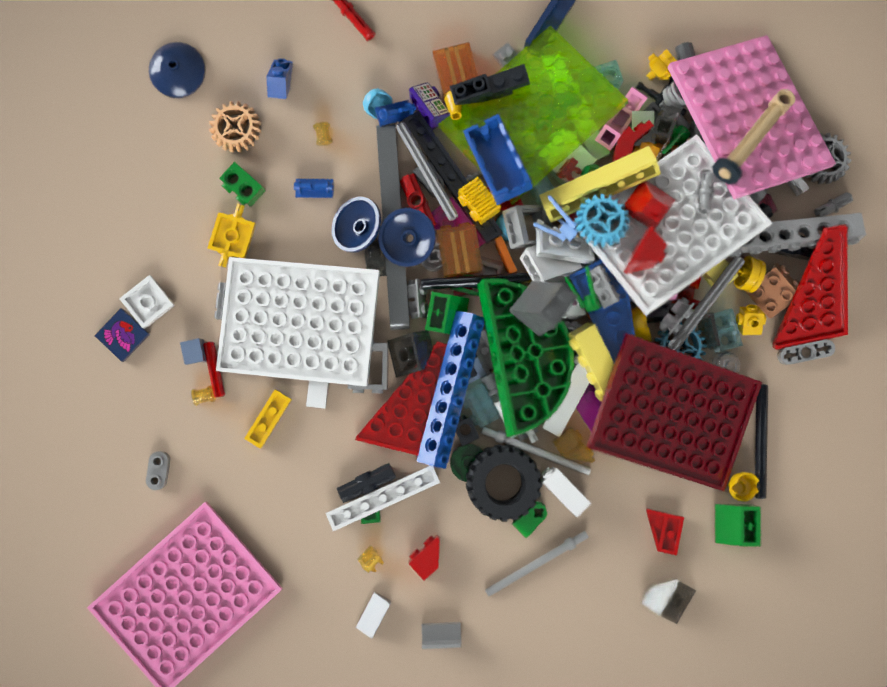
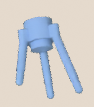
[533,195,579,242]

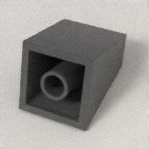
[509,281,579,336]

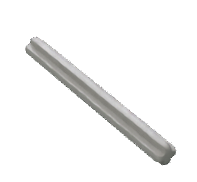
[396,122,458,221]
[668,256,745,351]

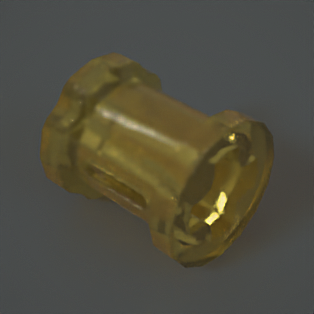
[313,122,333,146]
[191,385,216,406]

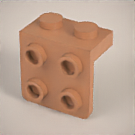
[746,262,800,318]

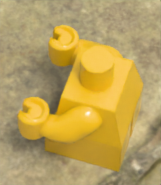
[646,49,677,81]

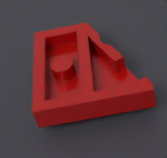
[646,509,684,556]

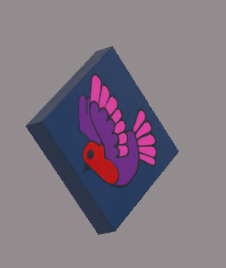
[95,308,150,362]

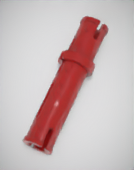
[332,0,376,42]

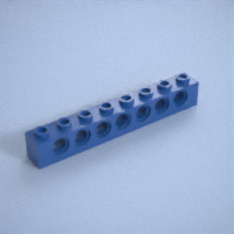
[417,311,484,469]

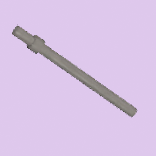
[485,531,589,596]

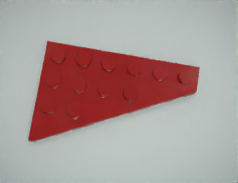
[772,224,848,350]
[355,341,447,456]

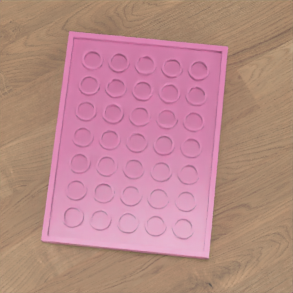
[667,35,836,199]
[87,501,283,687]

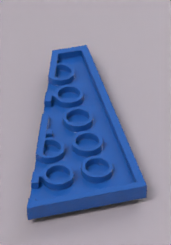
[569,260,635,364]

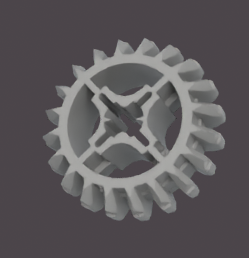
[805,133,852,184]

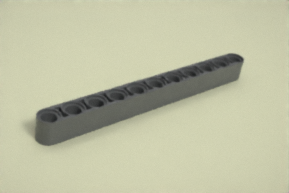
[376,124,410,330]

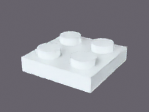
[119,275,175,329]

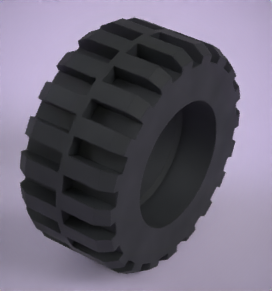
[465,444,542,522]

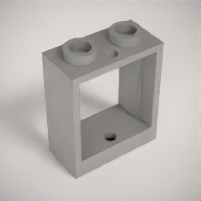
[502,205,553,249]
[348,343,389,393]

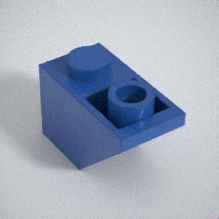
[266,58,293,99]

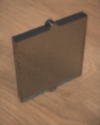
[698,312,720,350]

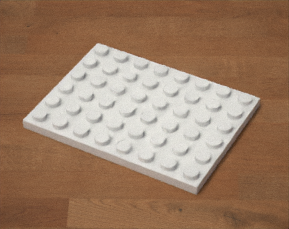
[573,134,772,316]
[216,257,380,387]

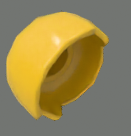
[729,472,759,502]

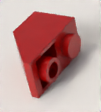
[408,535,440,581]

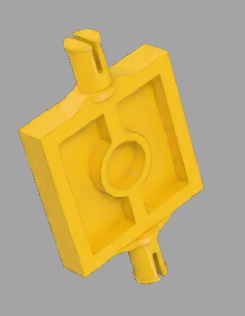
[207,204,256,268]

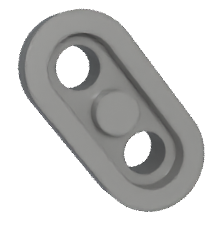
[146,451,170,490]

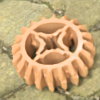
[209,101,261,153]

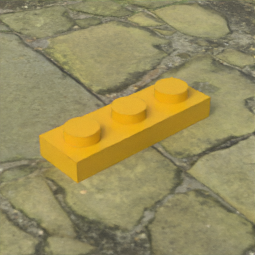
[244,389,292,449]

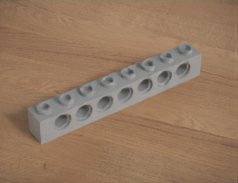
[730,213,866,257]

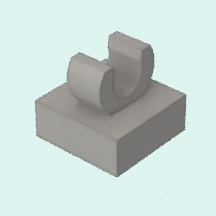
[493,43,520,71]

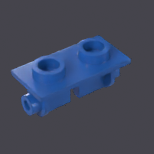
[375,100,416,126]
[294,179,334,198]

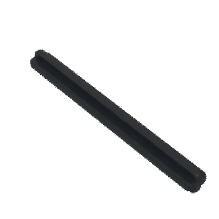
[421,273,532,290]
[755,384,768,499]

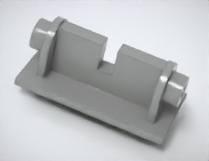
[590,265,620,308]
[407,279,429,319]
[659,297,695,337]

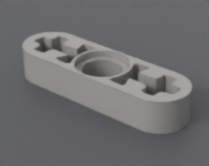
[777,340,835,365]

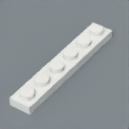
[325,466,440,531]

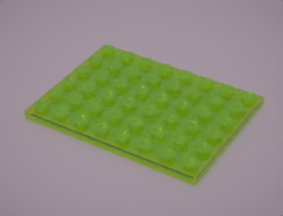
[437,25,628,205]

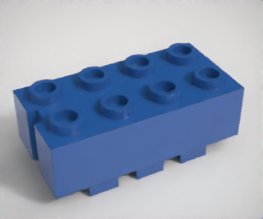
[463,114,533,205]

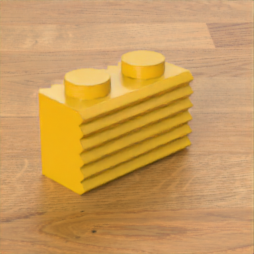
[458,177,501,225]

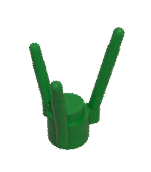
[655,125,690,154]
[565,266,602,312]

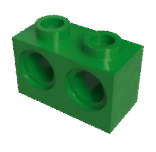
[219,162,266,207]

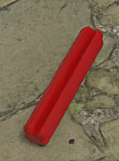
[203,341,225,398]

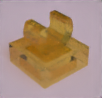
[357,545,384,573]

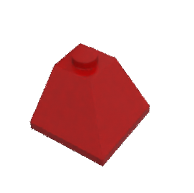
[623,181,676,229]
[623,226,667,274]

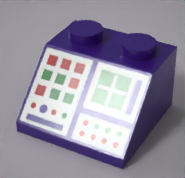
[409,82,450,130]

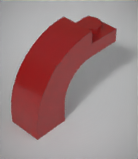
[613,120,654,162]

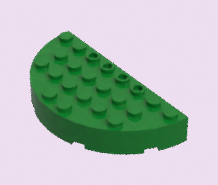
[477,278,574,437]

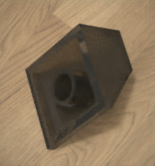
[387,330,433,378]
[642,579,696,624]

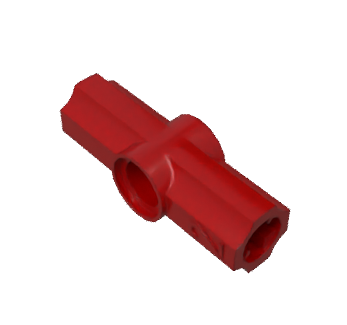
[400,174,437,226]

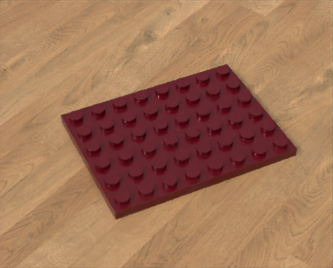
[586,333,762,491]

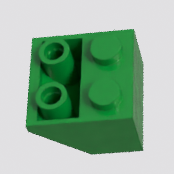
[425,291,469,334]
[715,504,761,547]

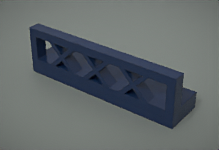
[524,0,576,59]

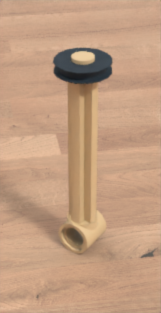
[712,89,795,184]

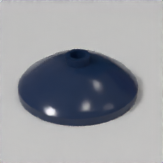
[149,42,206,98]
[332,197,381,253]
[379,208,436,267]

